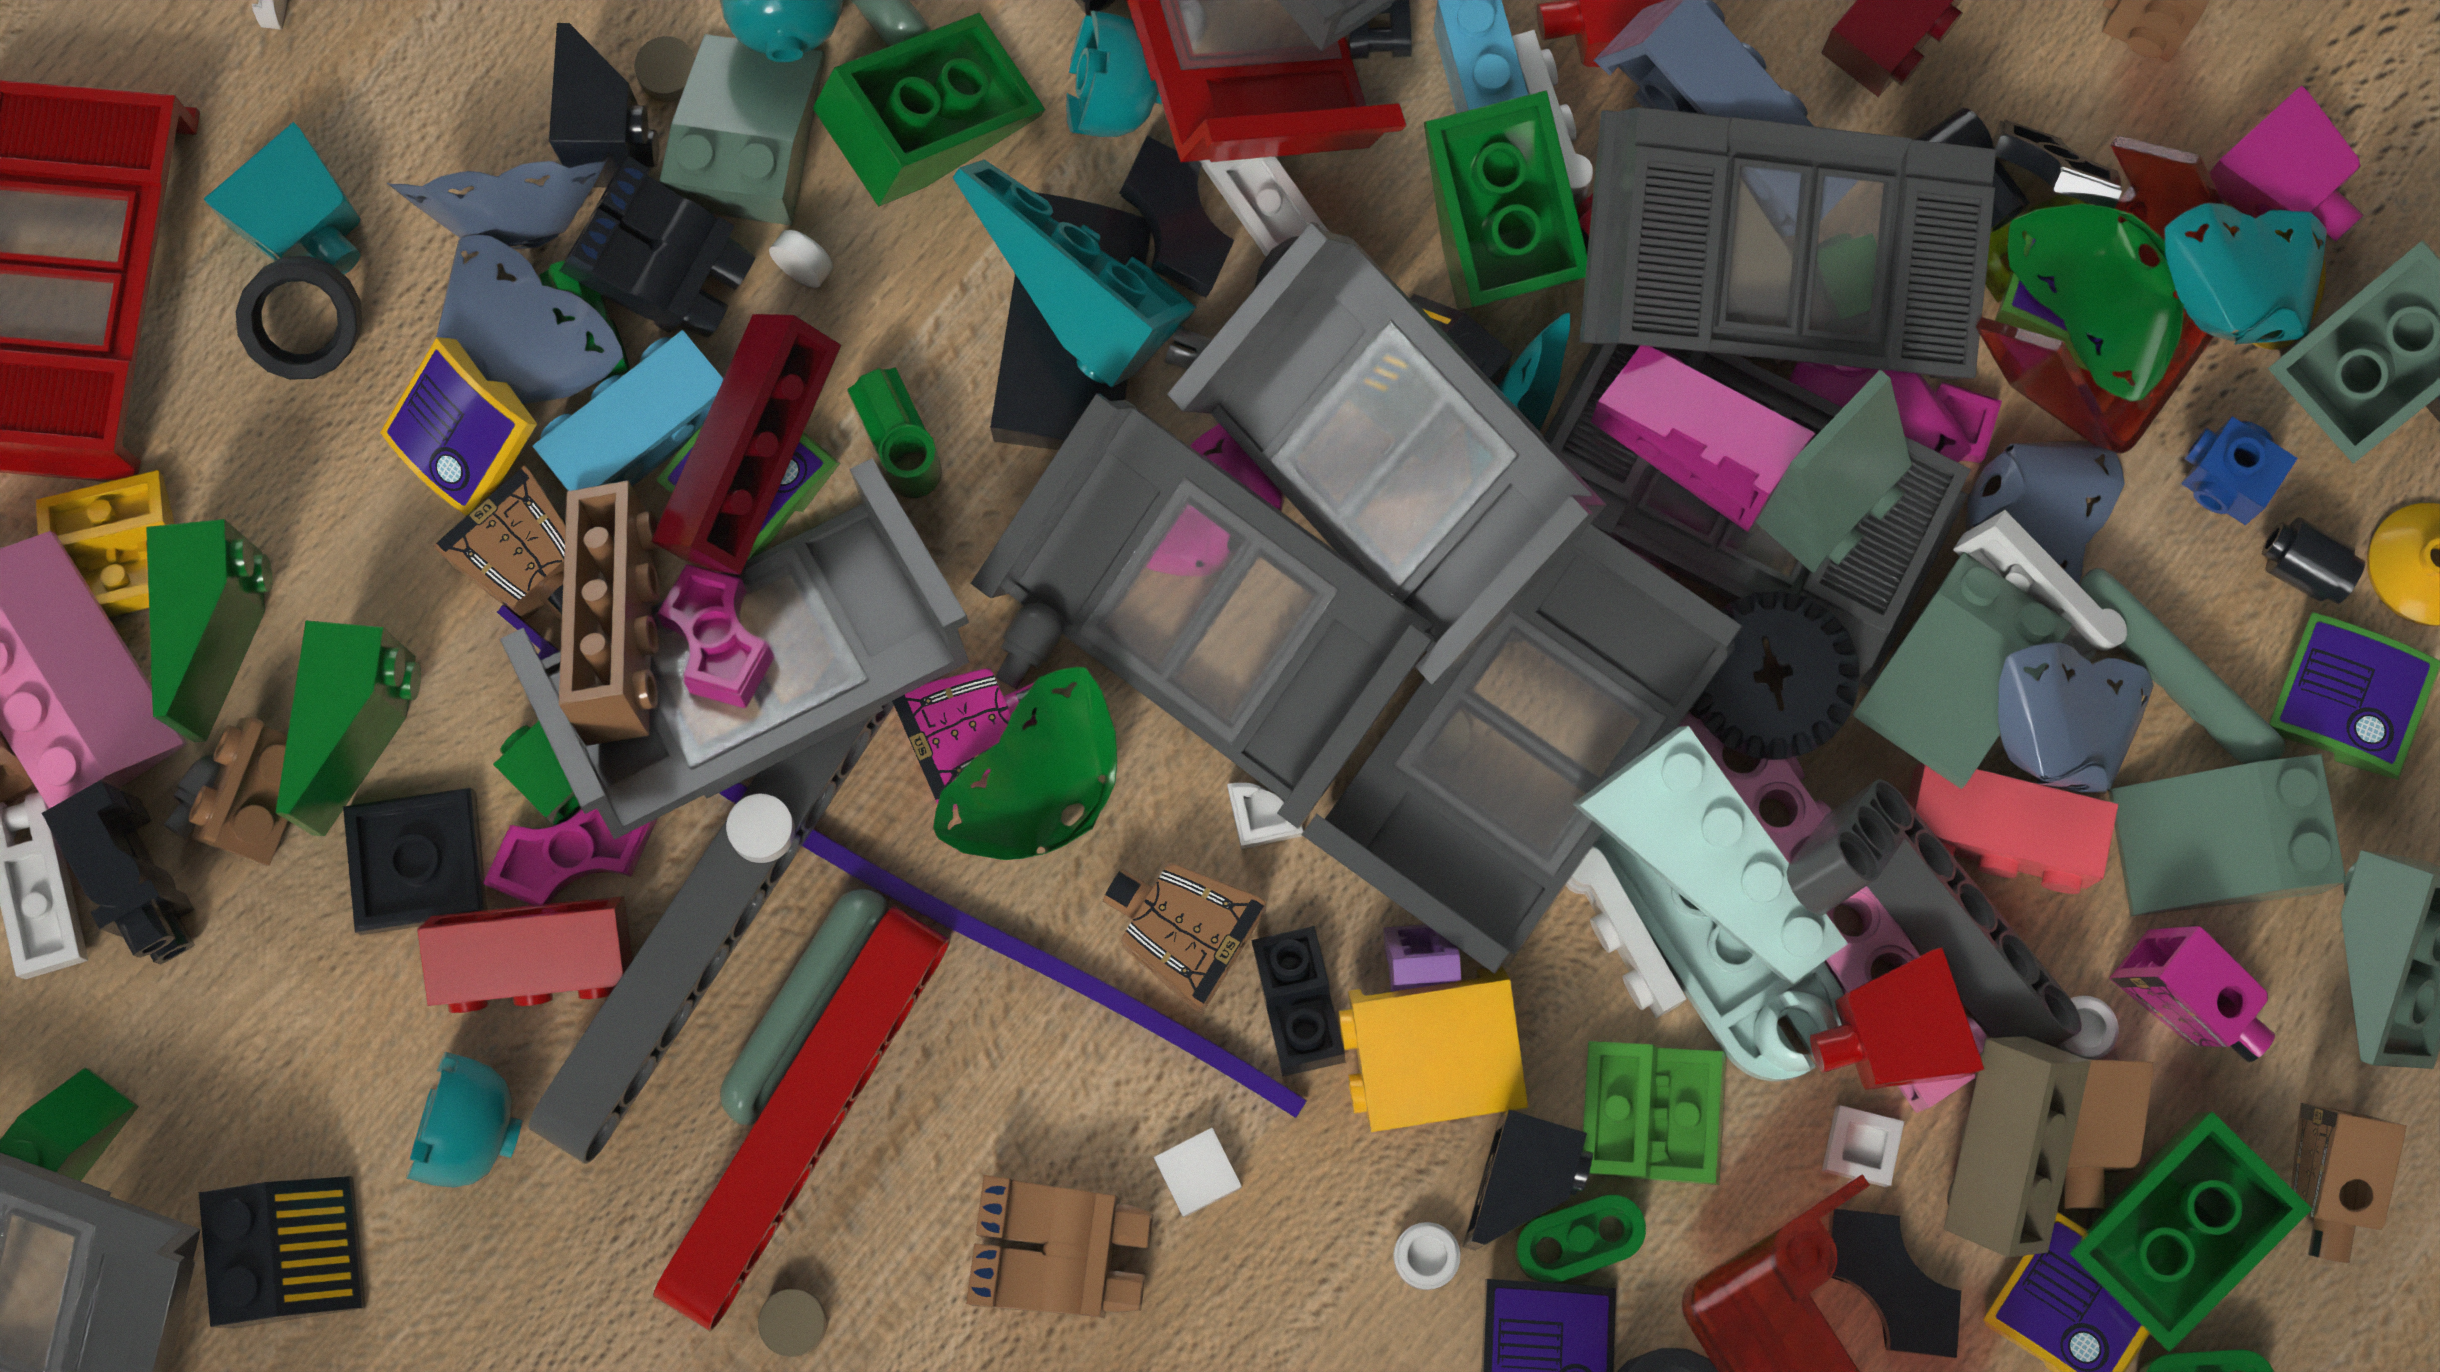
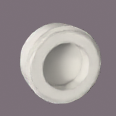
[769,230,833,288]
[726,794,795,863]
[2055,996,2119,1060]
[1393,1222,1460,1290]

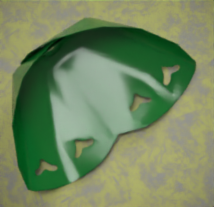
[2007,204,2184,402]
[933,667,1118,860]

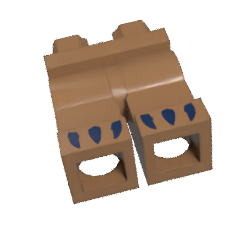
[966,1175,1153,1318]

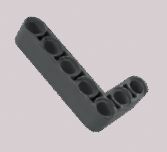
[1786,779,2082,1047]

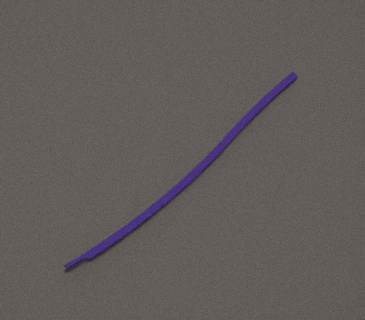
[497,605,1307,1118]

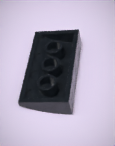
[990,192,1151,450]

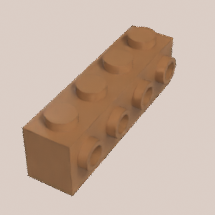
[559,481,660,746]

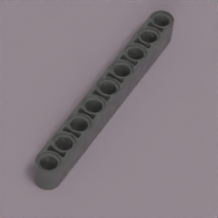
[529,657,894,1164]

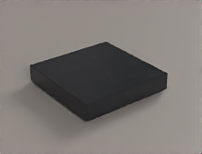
[343,788,488,935]

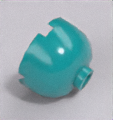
[720,0,843,62]
[1066,11,1162,137]
[406,1052,522,1188]

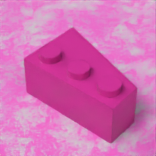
[1590,346,1815,532]

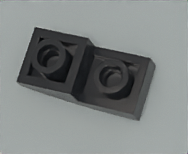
[1251,926,1346,1077]

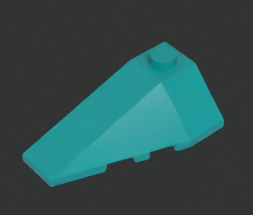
[953,159,1197,387]

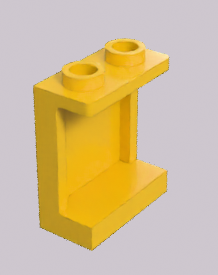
[1338,966,1528,1132]

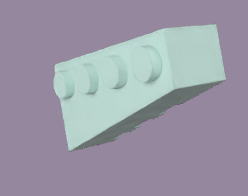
[1573,726,1848,983]

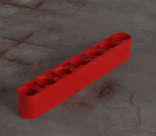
[653,906,950,1332]

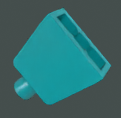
[204,122,361,275]

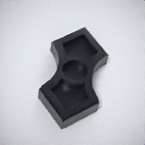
[1993,120,2122,209]
[1119,136,1234,298]
[1825,1208,1961,1358]

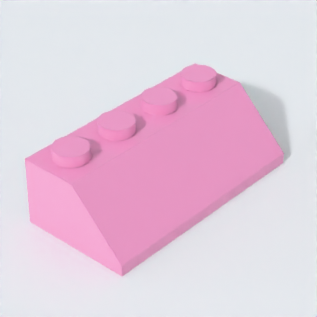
[0,531,188,809]

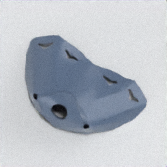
[387,157,609,249]
[436,235,623,404]
[1965,440,2125,585]
[1998,642,2154,793]

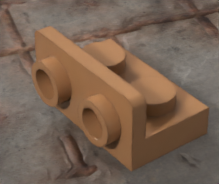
[189,717,288,866]

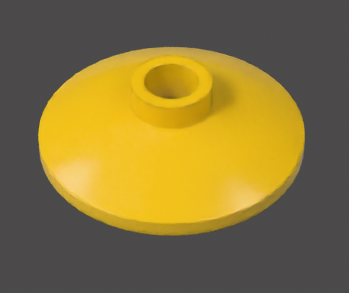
[2367,503,2440,626]

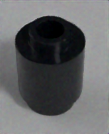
[2262,517,2365,604]

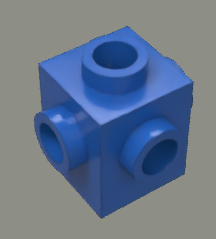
[2181,416,2298,525]

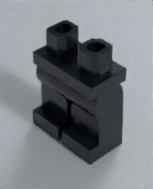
[559,155,756,338]
[41,780,195,965]

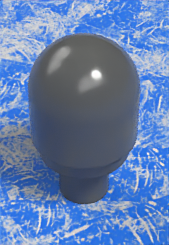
[995,602,1062,689]
[164,754,221,840]

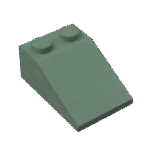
[659,34,825,226]
[2268,239,2440,464]
[1756,369,1912,574]
[1852,552,2072,789]
[2108,754,2346,917]
[2341,850,2440,1069]

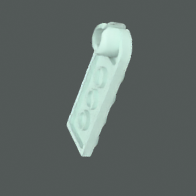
[1593,830,1844,1082]

